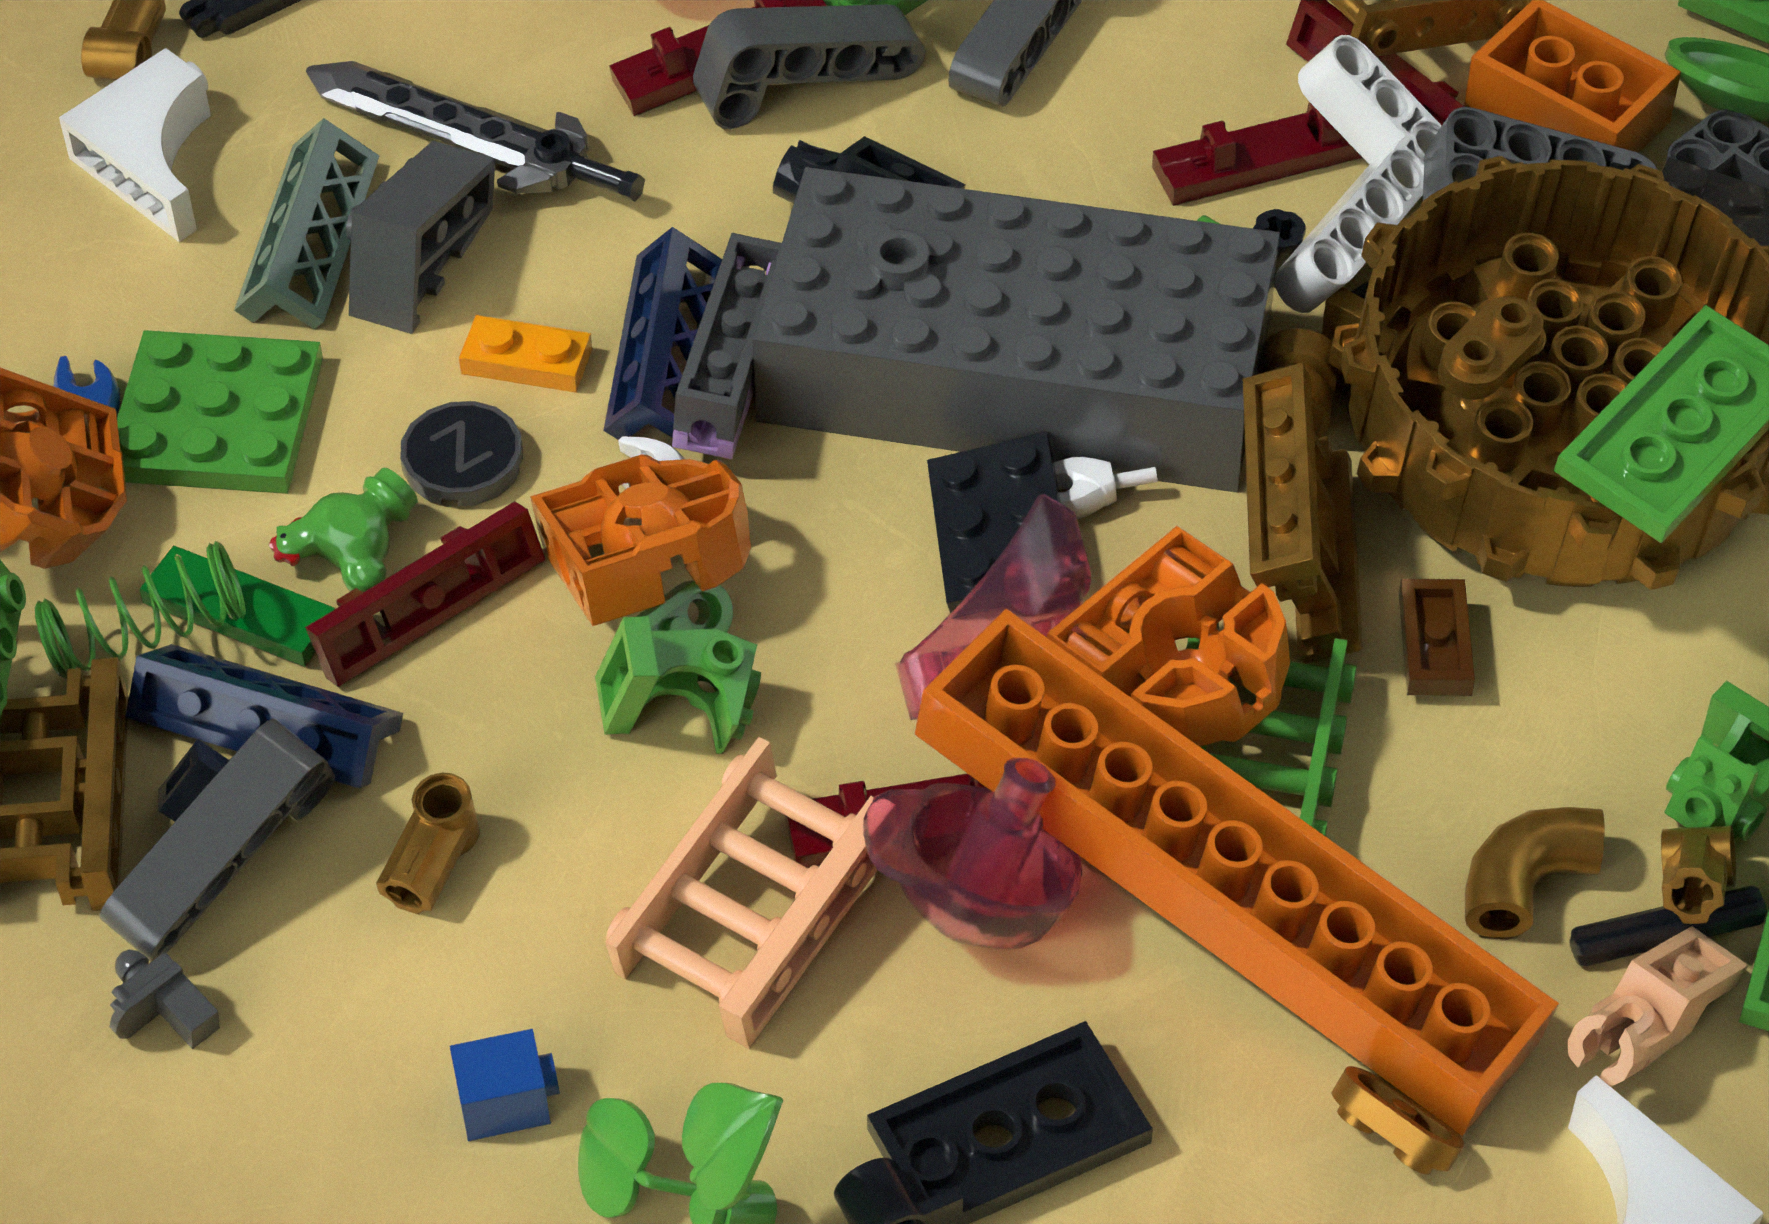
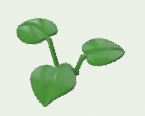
[578,1083,783,1224]

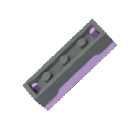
[672,233,782,459]

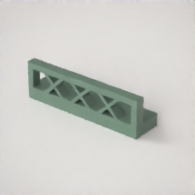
[234,118,380,330]

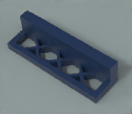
[603,227,722,440]
[125,644,403,788]

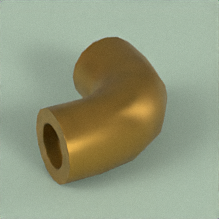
[1465,807,1605,938]

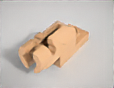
[1568,926,1748,1087]

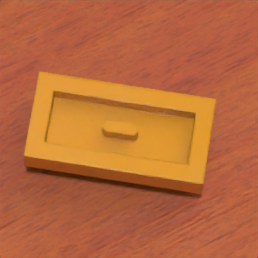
[459,315,592,393]

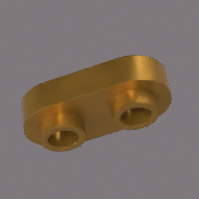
[1438,296,1543,400]
[1331,1066,1465,1175]

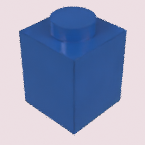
[450,1029,560,1141]

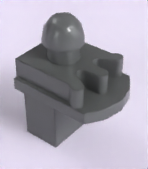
[109,949,220,1049]

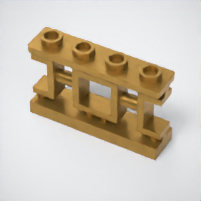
[1243,363,1363,663]
[0,657,129,911]

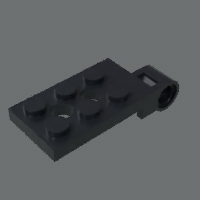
[834,1021,1153,1224]

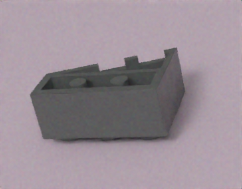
[346,141,495,334]

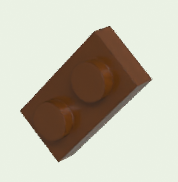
[1399,579,1475,696]

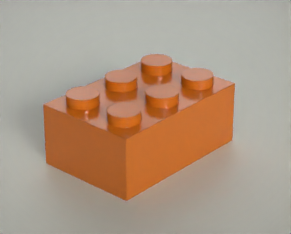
[1464,0,1681,153]

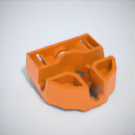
[0,367,127,569]
[530,454,751,626]
[1047,526,1290,747]

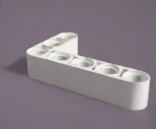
[1275,35,1442,313]

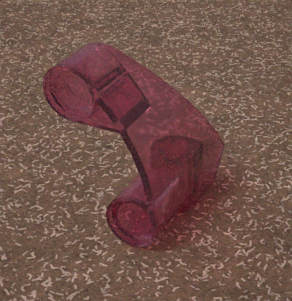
[895,494,1091,720]

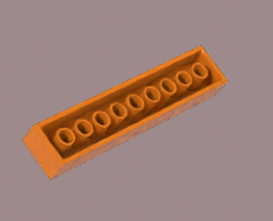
[914,609,1559,1137]

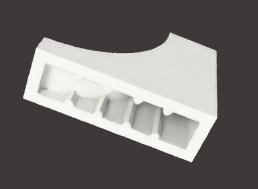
[59,48,211,242]
[1568,1075,1764,1224]

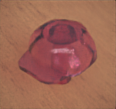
[863,757,1082,950]

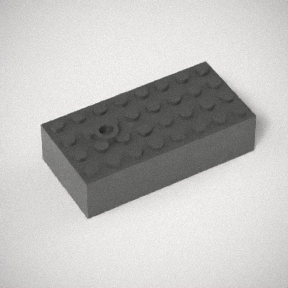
[752,167,1280,493]

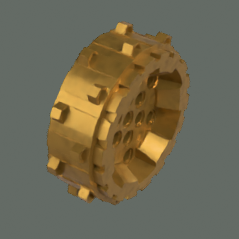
[1329,156,1769,590]

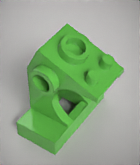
[595,616,761,754]
[1664,680,1769,841]

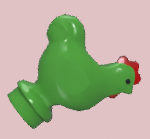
[269,468,418,592]

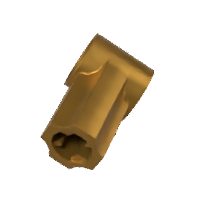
[81,0,166,80]
[376,772,480,915]
[1661,826,1736,924]

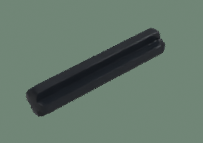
[1569,886,1767,966]

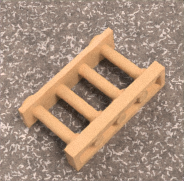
[605,737,899,1049]

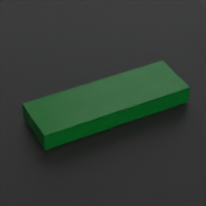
[139,545,335,667]

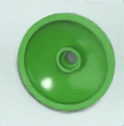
[1665,37,1769,122]

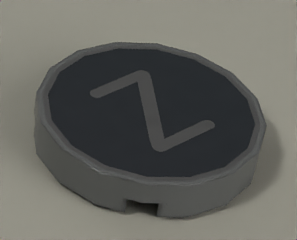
[400,401,523,506]

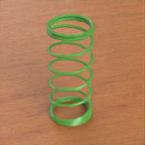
[35,541,246,679]

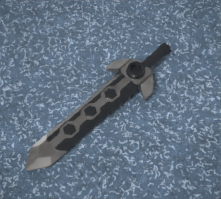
[306,61,645,202]

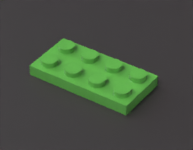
[1554,305,1769,543]

